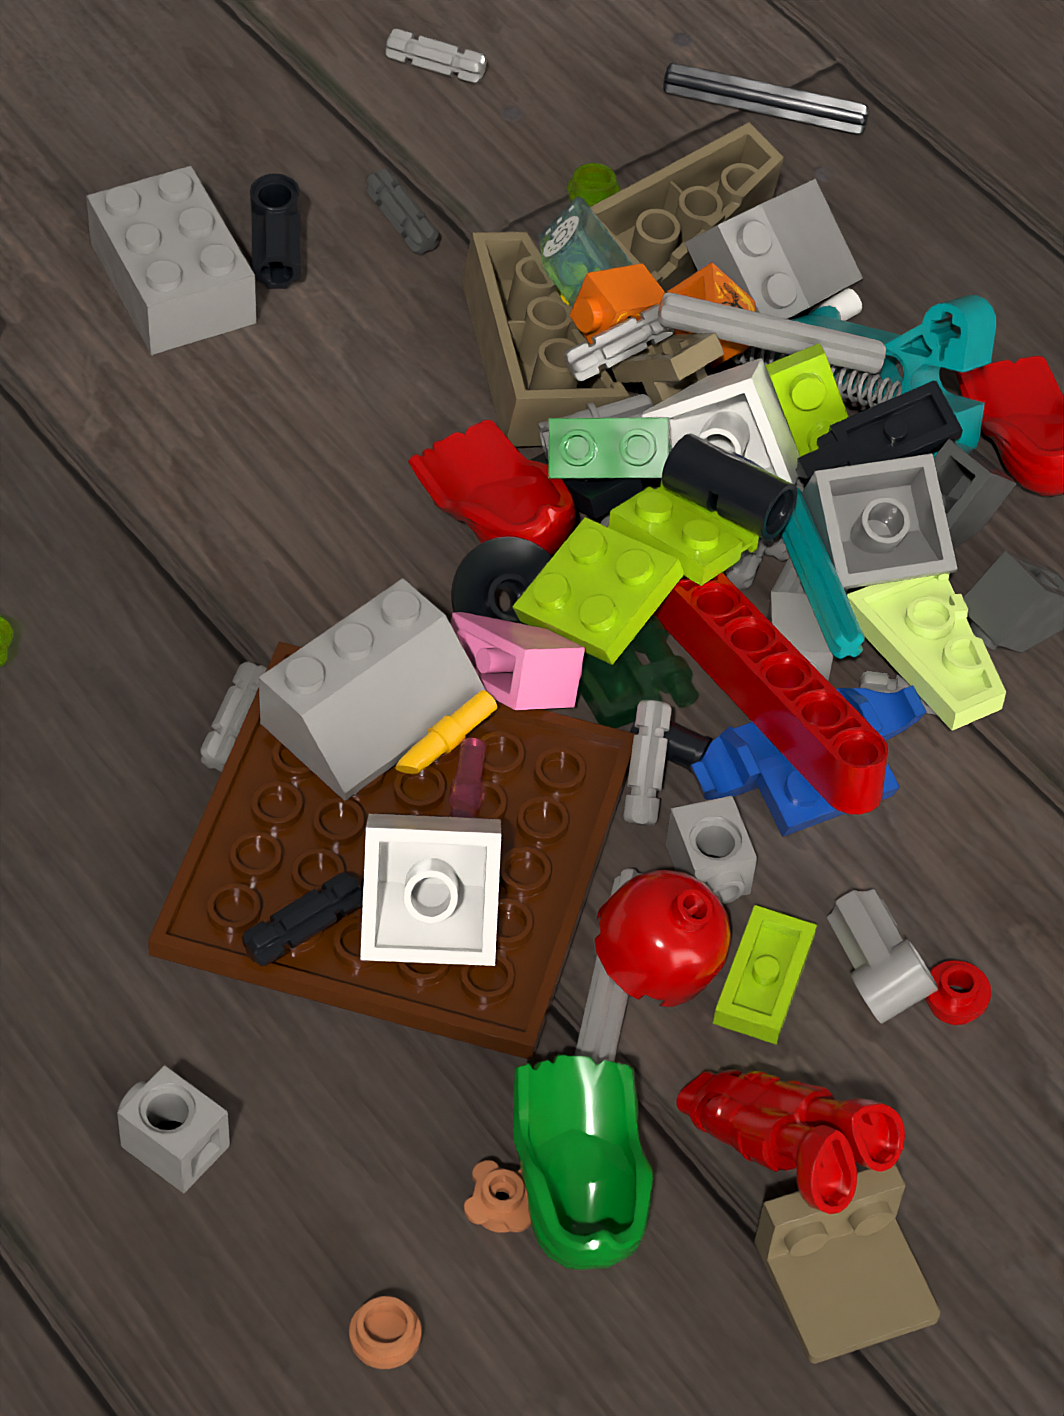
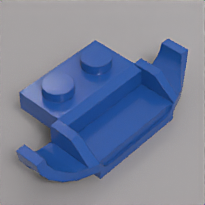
[690,685,927,837]

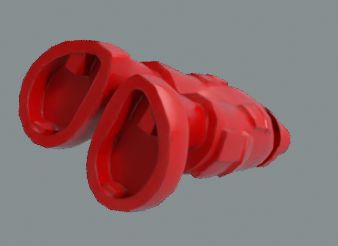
[676,1070,905,1214]

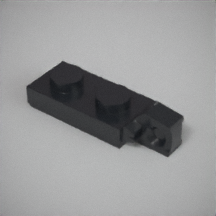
[795,380,963,488]

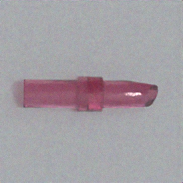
[448,738,486,818]

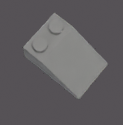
[684,179,863,319]

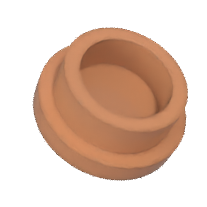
[349,1296,421,1369]

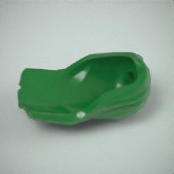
[513,1055,653,1270]

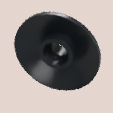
[451,536,552,625]

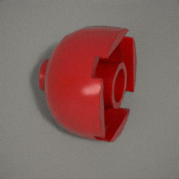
[595,870,731,1007]

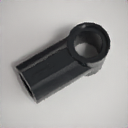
[250,173,301,289]

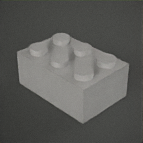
[86,166,257,355]

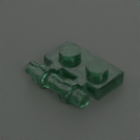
[578,615,699,728]

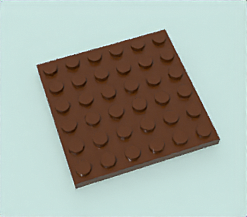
[148,641,638,1061]

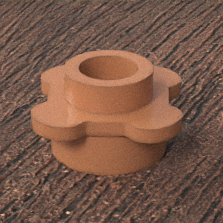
[464,1160,531,1233]

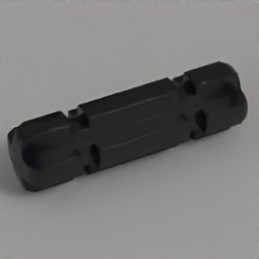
[241,873,363,966]

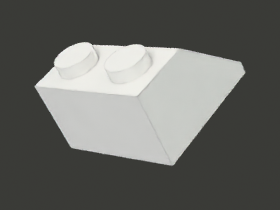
[641,358,800,485]
[360,814,501,966]

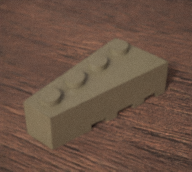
[574,122,784,293]
[461,232,630,447]

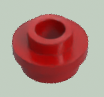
[925,960,992,1025]

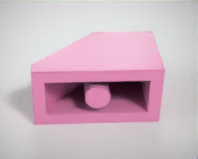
[451,612,585,710]

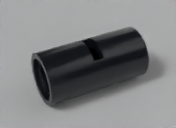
[662,433,797,540]

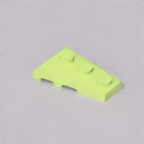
[847,573,1006,731]

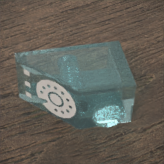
[539,196,633,307]

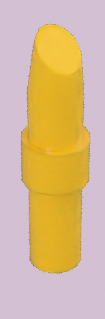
[395,690,497,774]

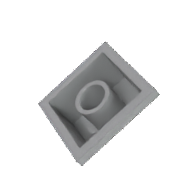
[802,453,958,589]

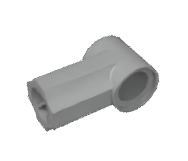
[827,889,939,1024]

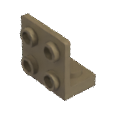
[754,1164,940,1364]

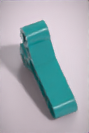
[765,295,996,458]

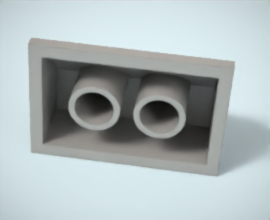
[259,578,486,801]

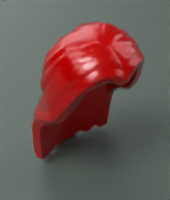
[955,356,1064,496]
[408,420,576,555]

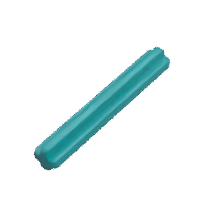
[780,487,865,659]

